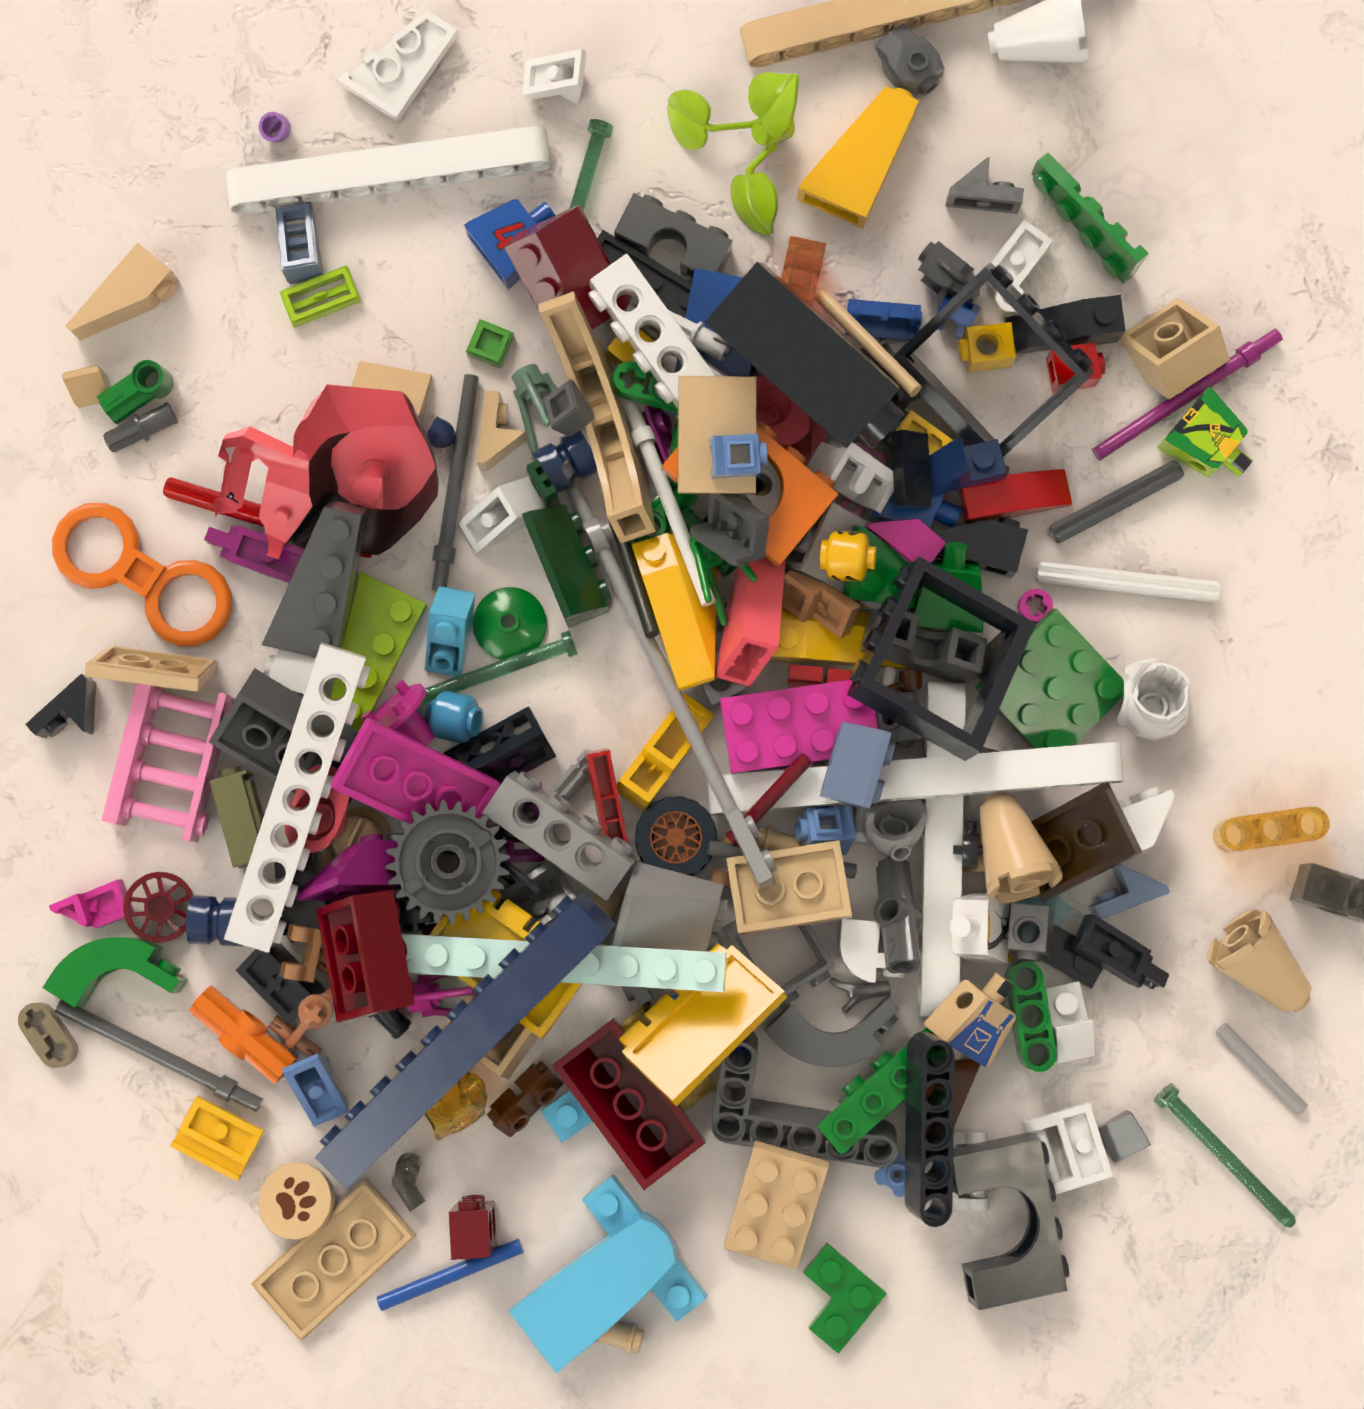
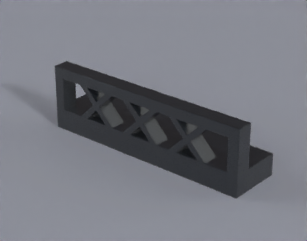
[442,706,556,787]

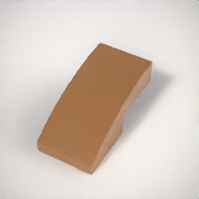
[782,570,861,639]

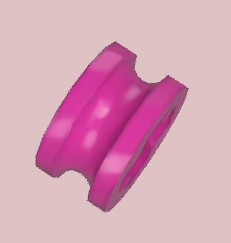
[1017,589,1053,624]

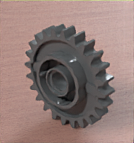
[385,800,510,924]

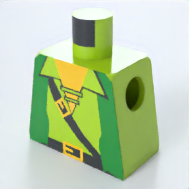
[1157,387,1253,477]

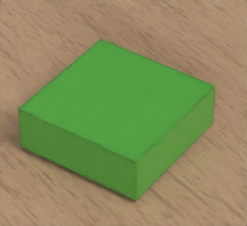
[466,319,514,368]

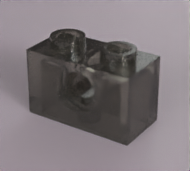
[1289,863,1364,924]

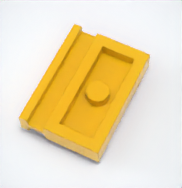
[170,1095,266,1181]

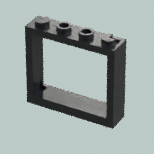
[893,262,1094,457]
[847,556,1036,761]

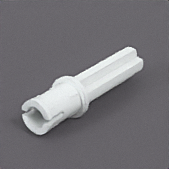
[627,297,731,362]

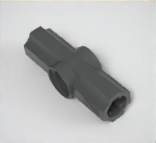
[873,857,923,974]

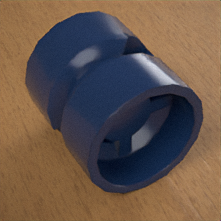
[533,430,598,493]
[186,895,244,947]

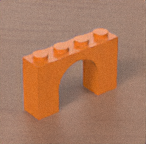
[660,421,838,567]

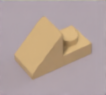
[477,390,527,471]

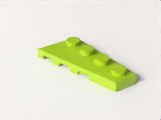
[330,571,428,731]

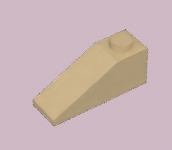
[65,243,179,340]

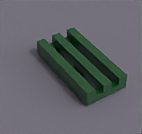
[526,459,561,508]

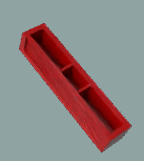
[584,748,629,844]

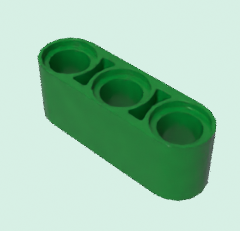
[1005,961,1057,1072]

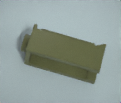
[209,766,264,869]

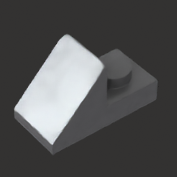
[945,157,1024,214]

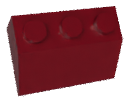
[504,204,630,330]
[316,890,415,1022]

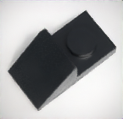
[25,673,96,739]

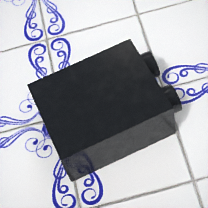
[705,262,904,449]

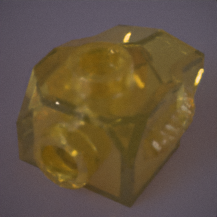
[424,1071,488,1140]

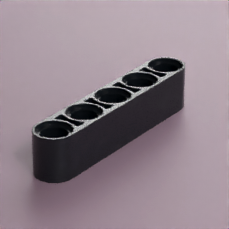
[905,1031,955,1227]

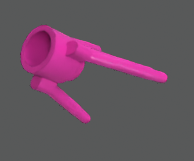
[408,974,475,1017]

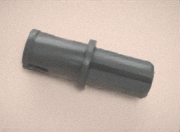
[103,402,178,452]

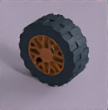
[634,796,717,876]

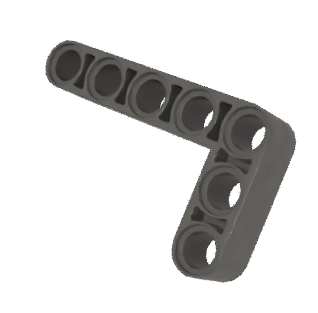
[711,1031,898,1167]

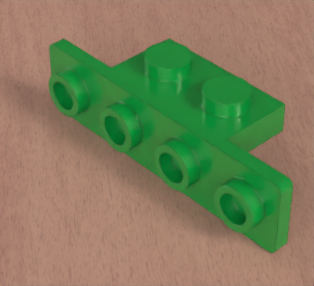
[817,1027,938,1154]

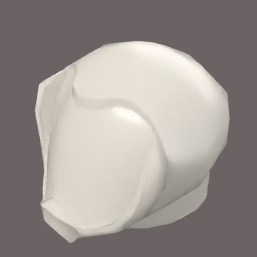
[1117,657,1191,741]

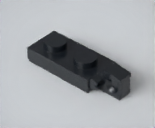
[1071,914,1169,989]

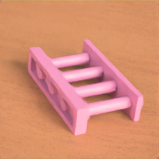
[101,684,234,843]

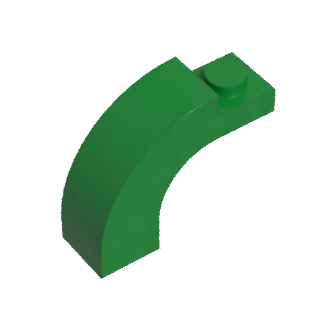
[42,937,188,1008]

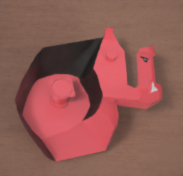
[214,384,439,559]

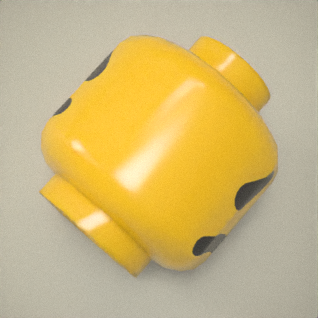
[820,531,877,582]

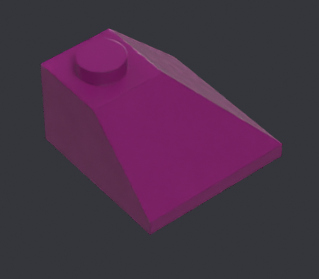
[296,834,400,902]

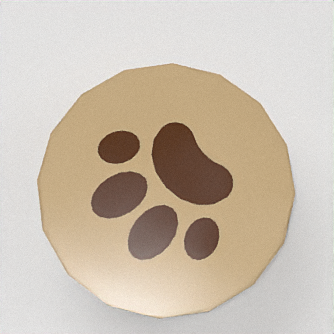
[258,1162,335,1240]

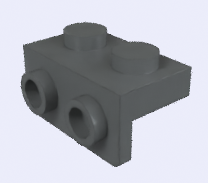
[690,494,769,566]
[495,861,577,932]

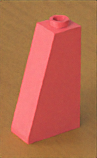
[715,558,786,687]

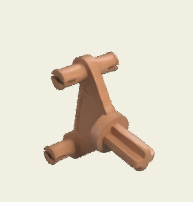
[267,963,333,1057]

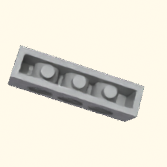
[482,771,638,901]

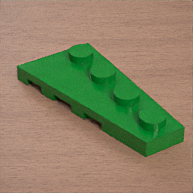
[1031,152,1149,284]

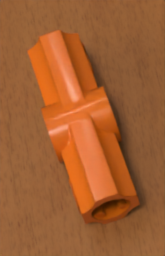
[189,985,298,1084]

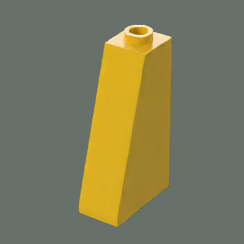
[797,86,919,229]

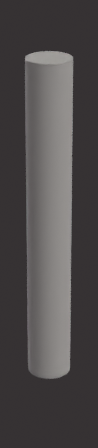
[1215,1023,1308,1115]

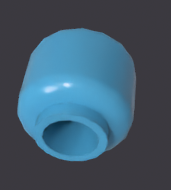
[425,691,483,743]

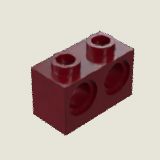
[449,1195,497,1260]

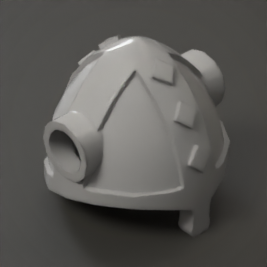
[864,799,927,861]

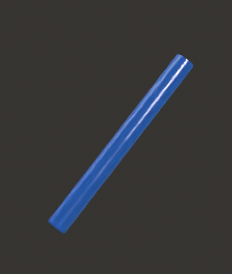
[376,1238,524,1311]

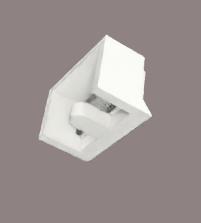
[807,441,894,514]

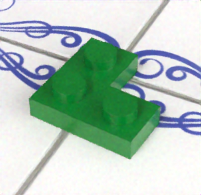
[803,1242,887,1354]

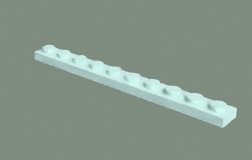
[401,934,727,992]

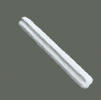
[1036,562,1221,603]

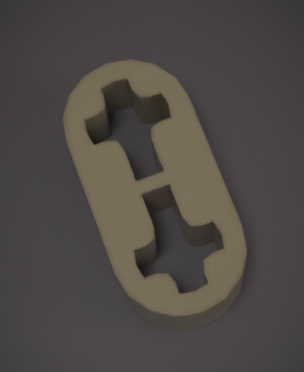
[18,1002,78,1068]

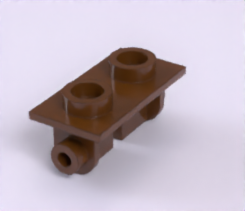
[486,1060,564,1138]

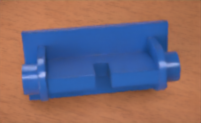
[845,299,922,341]

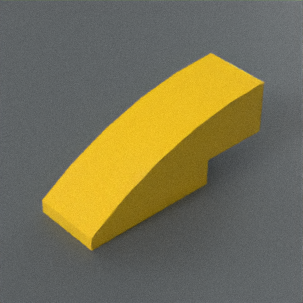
[617,693,715,812]

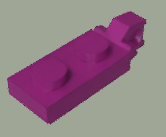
[204,525,305,584]

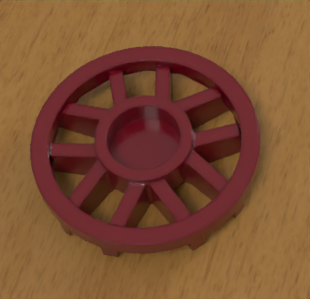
[123,872,194,943]

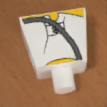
[950,892,1013,964]

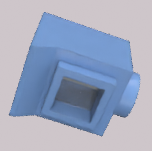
[709,433,767,479]
[795,805,857,855]

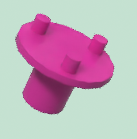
[362,680,435,746]

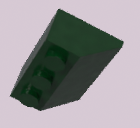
[521,504,613,628]

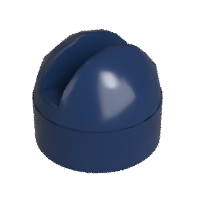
[427,416,455,448]

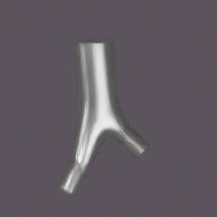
[829,977,891,1013]

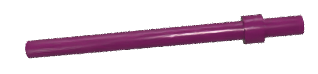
[1092,328,1283,461]

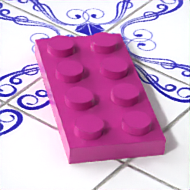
[720,680,878,774]
[330,717,500,824]

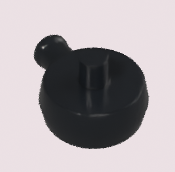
[953,820,983,868]

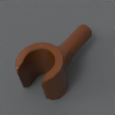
[886,669,922,693]

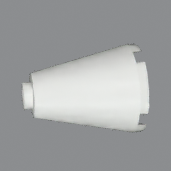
[988,0,1089,63]

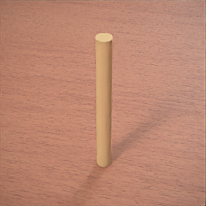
[815,289,922,397]

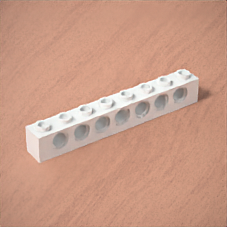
[588,253,780,516]
[224,642,371,953]

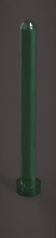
[569,119,614,212]
[420,630,578,705]
[1154,1083,1296,1228]

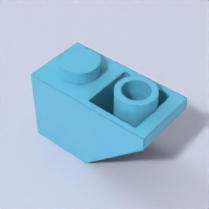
[425,586,475,677]

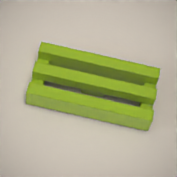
[279,265,362,328]

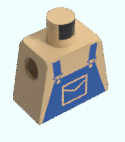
[924,972,1016,1068]

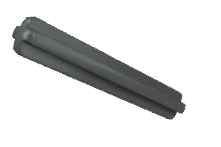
[1049,460,1184,543]

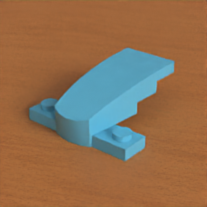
[509,1174,708,1373]

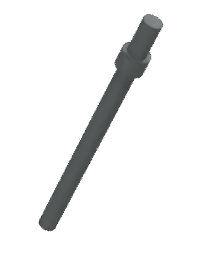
[431,374,479,592]
[55,1000,263,1112]

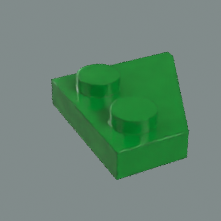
[843,526,919,608]

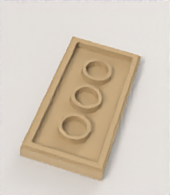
[251,1178,417,1341]

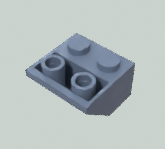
[819,721,895,809]

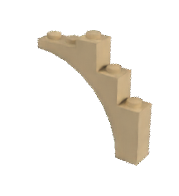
[539,291,656,543]

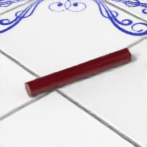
[726,752,813,845]

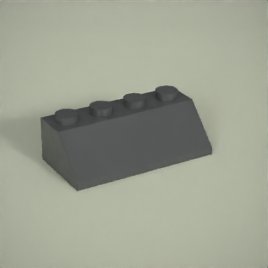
[208,668,359,805]

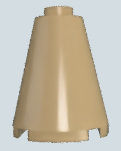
[979,792,1062,903]
[1207,909,1312,1012]

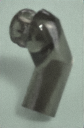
[391,1153,426,1211]

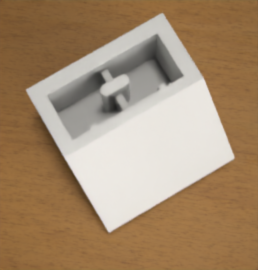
[1118,786,1175,850]

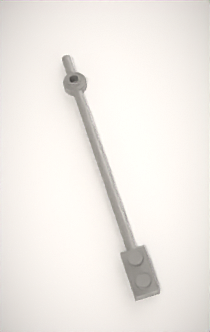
[567,486,777,890]

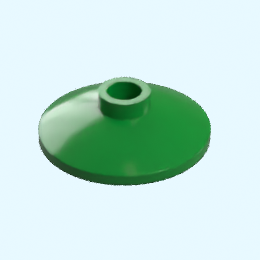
[473,587,547,661]

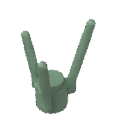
[511,364,558,461]

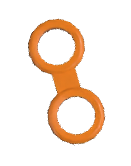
[52,503,232,647]

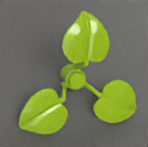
[667,72,799,235]

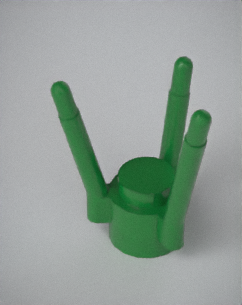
[689,537,757,626]

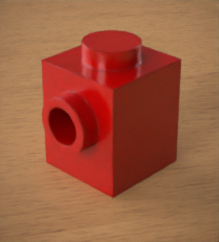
[1046,342,1105,394]

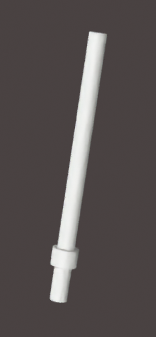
[624,401,716,607]

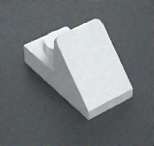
[522,49,586,104]
[1046,981,1095,1063]

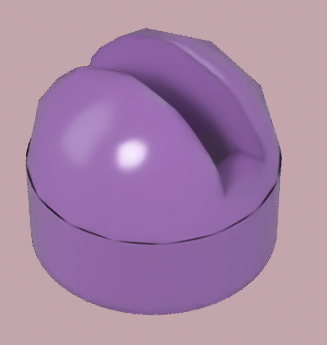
[259,112,291,143]

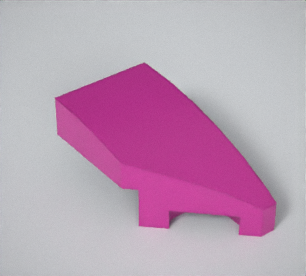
[864,519,946,564]
[49,879,134,928]

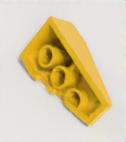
[631,533,718,691]
[769,606,912,669]

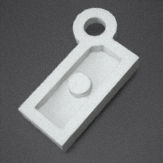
[985,219,1054,314]

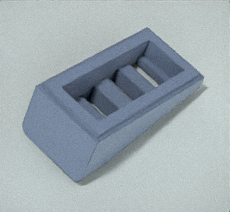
[275,202,323,284]

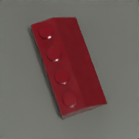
[551,1017,706,1190]

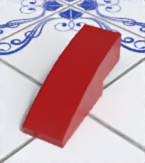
[958,469,1073,524]

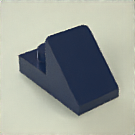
[929,437,1007,495]

